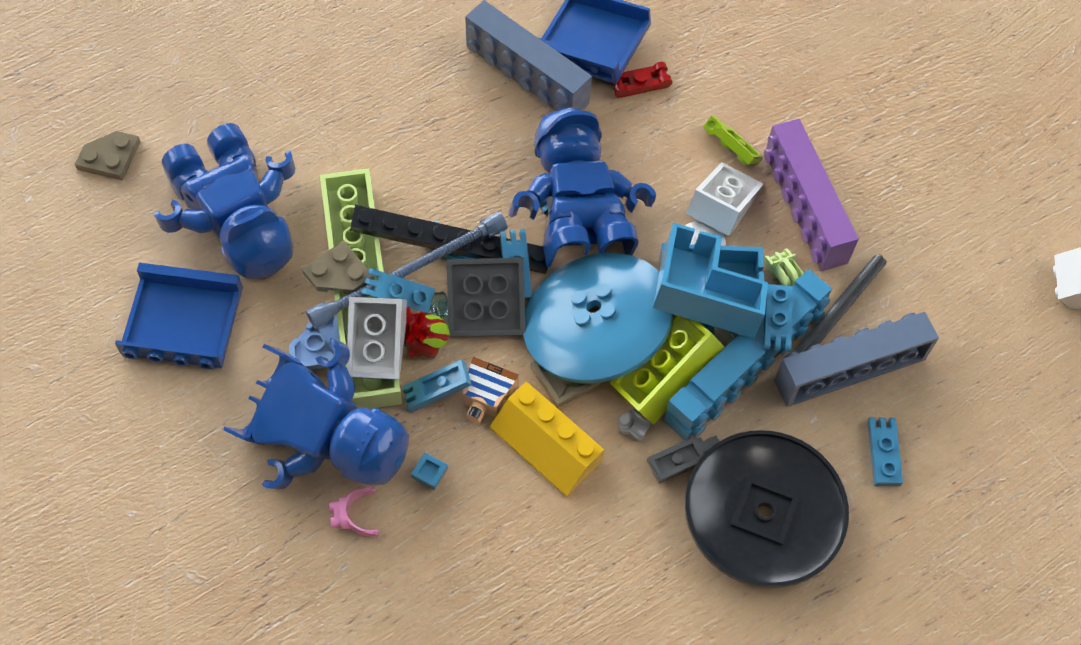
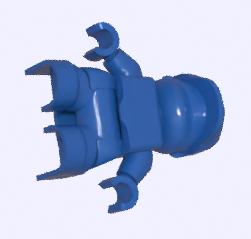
[509,108,656,267]
[154,123,296,279]
[223,338,409,490]

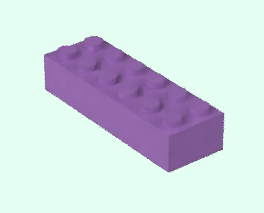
[764,118,859,271]

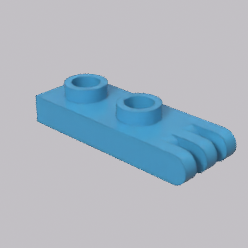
[500,229,532,298]
[362,268,435,313]
[763,284,793,352]
[403,359,472,412]
[868,417,903,486]

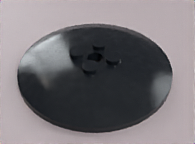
[685,430,849,588]

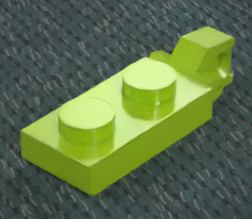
[703,116,763,165]

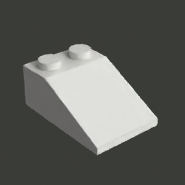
[686,162,764,236]
[346,297,407,379]

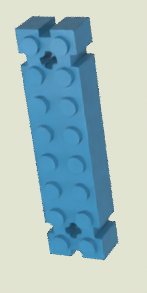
[664,269,832,441]

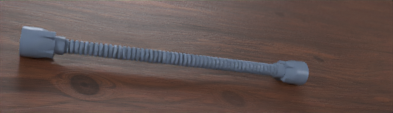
[306,211,508,329]

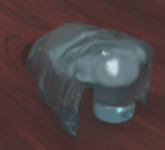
[428,291,448,318]

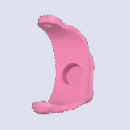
[329,487,379,537]

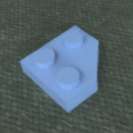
[289,315,340,370]

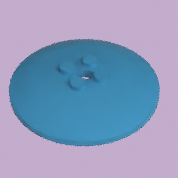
[523,253,674,384]

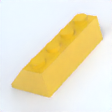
[490,381,604,497]

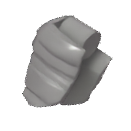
[618,409,651,442]

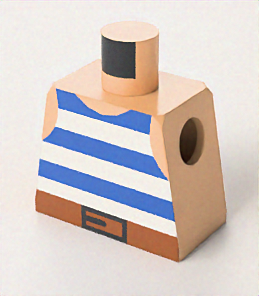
[462,357,519,424]

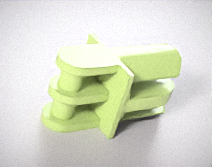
[763,248,804,286]

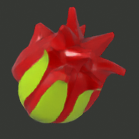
[403,306,450,358]

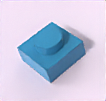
[411,453,448,490]

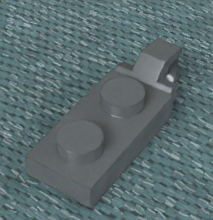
[647,436,720,484]

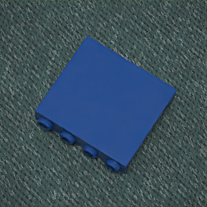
[539,0,651,84]
[115,262,243,369]

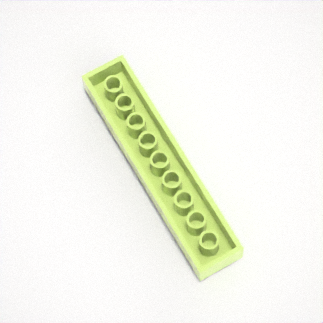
[320,169,402,409]

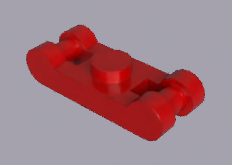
[610,61,673,98]

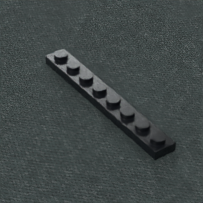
[350,205,548,274]

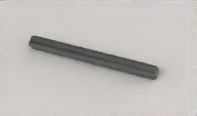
[793,254,887,354]

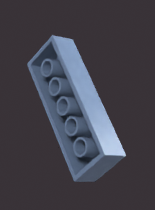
[465,0,592,111]
[774,312,939,407]

